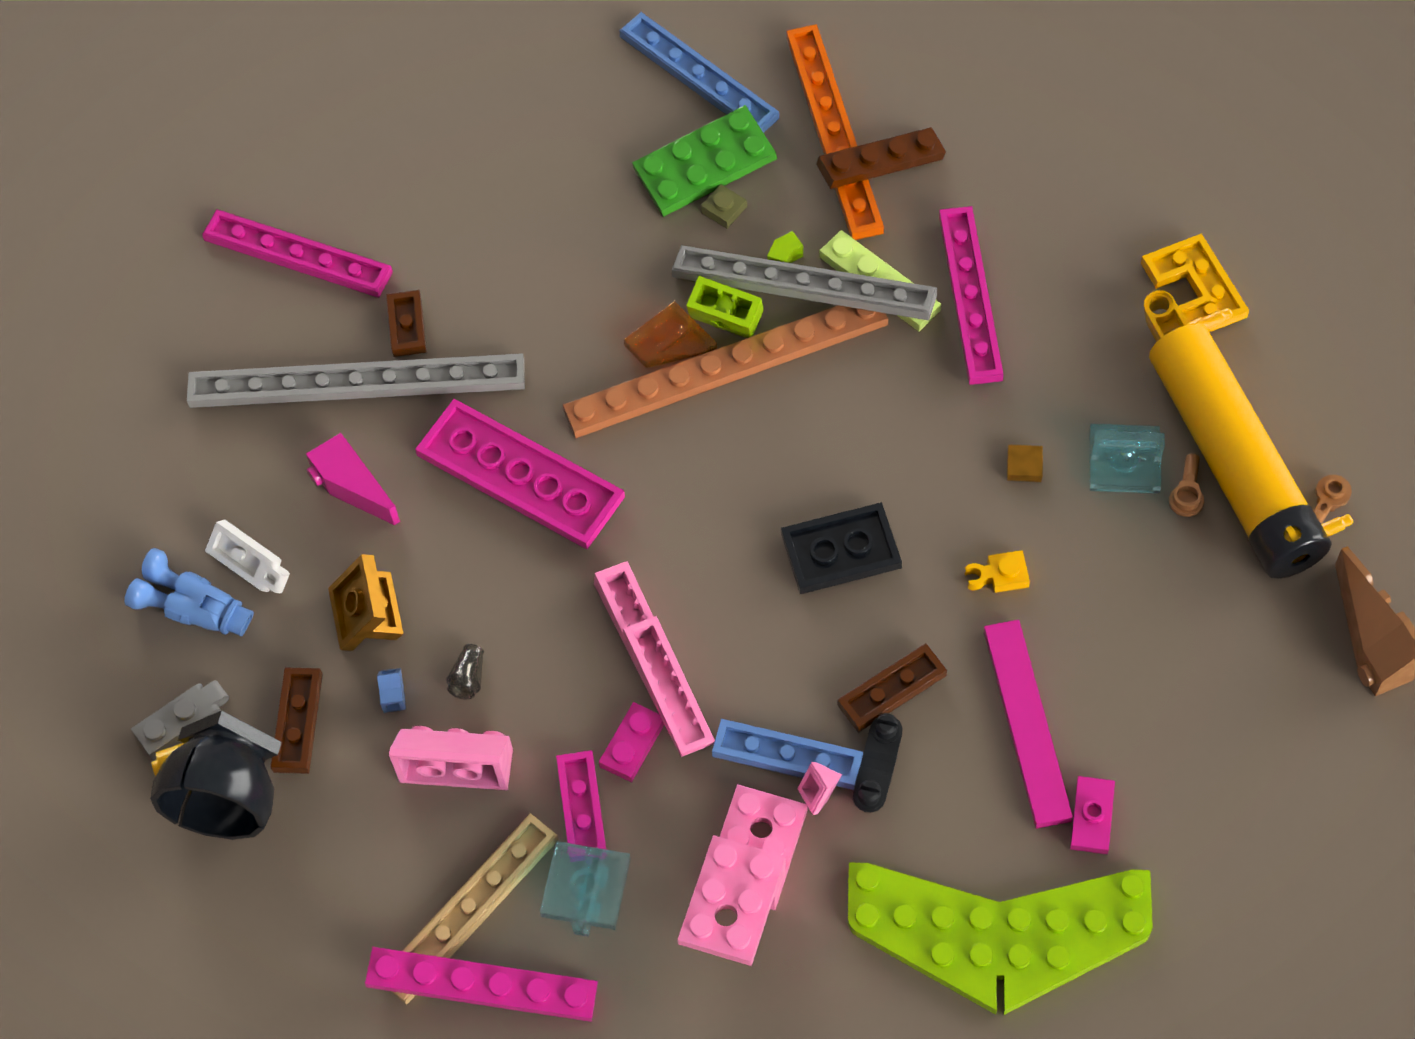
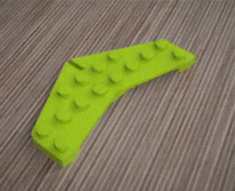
[848,862,1153,1015]

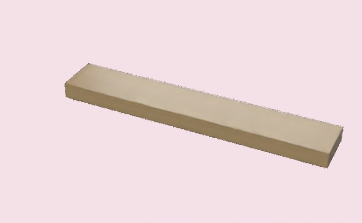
[391,813,559,1005]

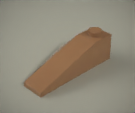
[1335,546,1415,696]

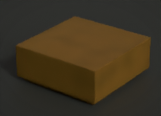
[1007,445,1043,482]

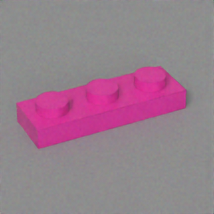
[556,750,608,863]

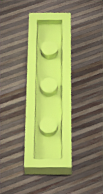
[819,230,941,332]

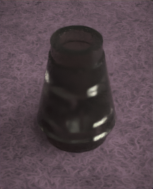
[446,644,484,699]

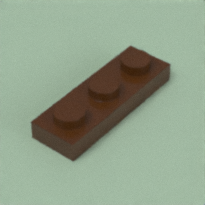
[837,643,947,733]
[271,667,323,774]

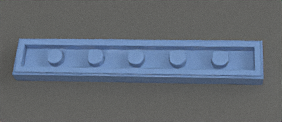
[619,12,779,133]

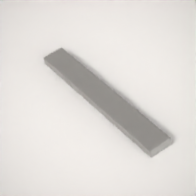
[672,245,937,320]

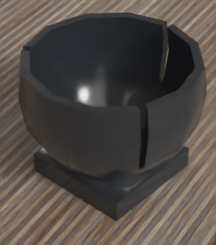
[150,710,282,840]

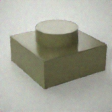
[701,184,747,229]

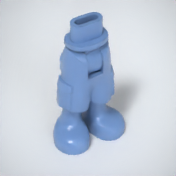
[124,548,254,636]

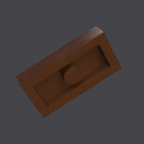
[386,290,427,357]

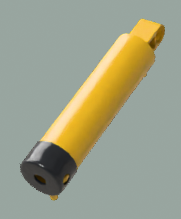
[1144,290,1353,579]

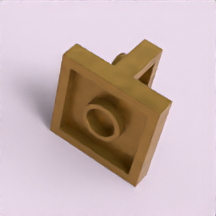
[328,554,403,651]

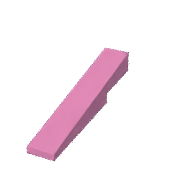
[594,561,715,757]

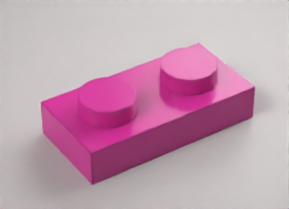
[599,702,664,783]

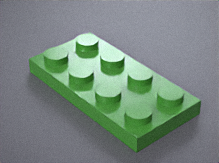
[632,105,777,217]

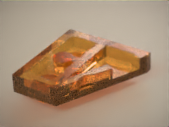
[624,301,717,368]

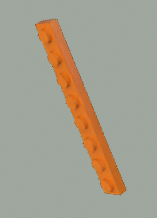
[786,24,884,240]

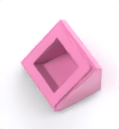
[797,762,842,815]

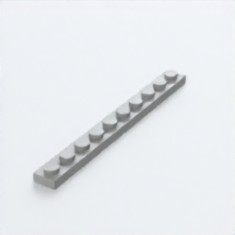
[187,354,525,408]

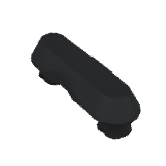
[853,713,903,812]

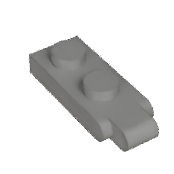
[131,680,229,760]

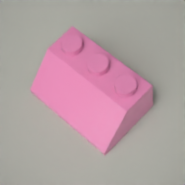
[389,726,513,790]

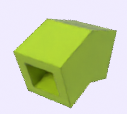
[767,231,803,263]

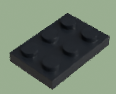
[781,502,902,594]

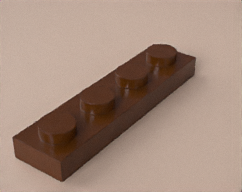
[816,127,946,189]

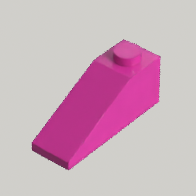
[306,433,400,525]

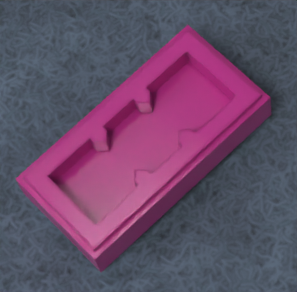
[1070,776,1115,855]

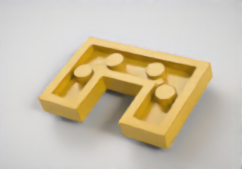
[1141,233,1249,332]

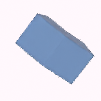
[377,668,406,713]

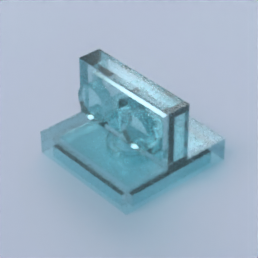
[1089,424,1165,493]
[540,841,631,937]

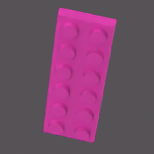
[415,399,625,550]

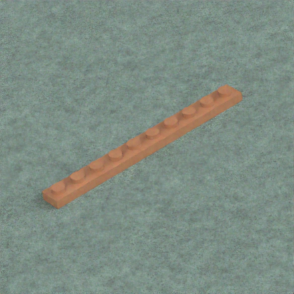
[563,305,888,438]

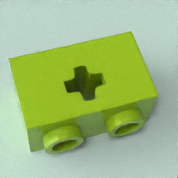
[686,276,764,338]

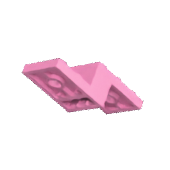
[678,784,808,966]

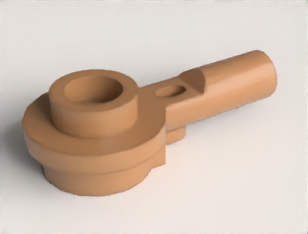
[1169,454,1204,517]
[1313,475,1352,524]

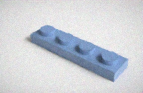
[712,719,863,790]

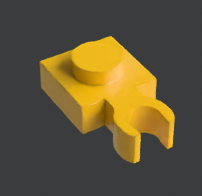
[965,550,1030,593]

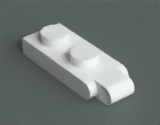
[205,520,290,593]

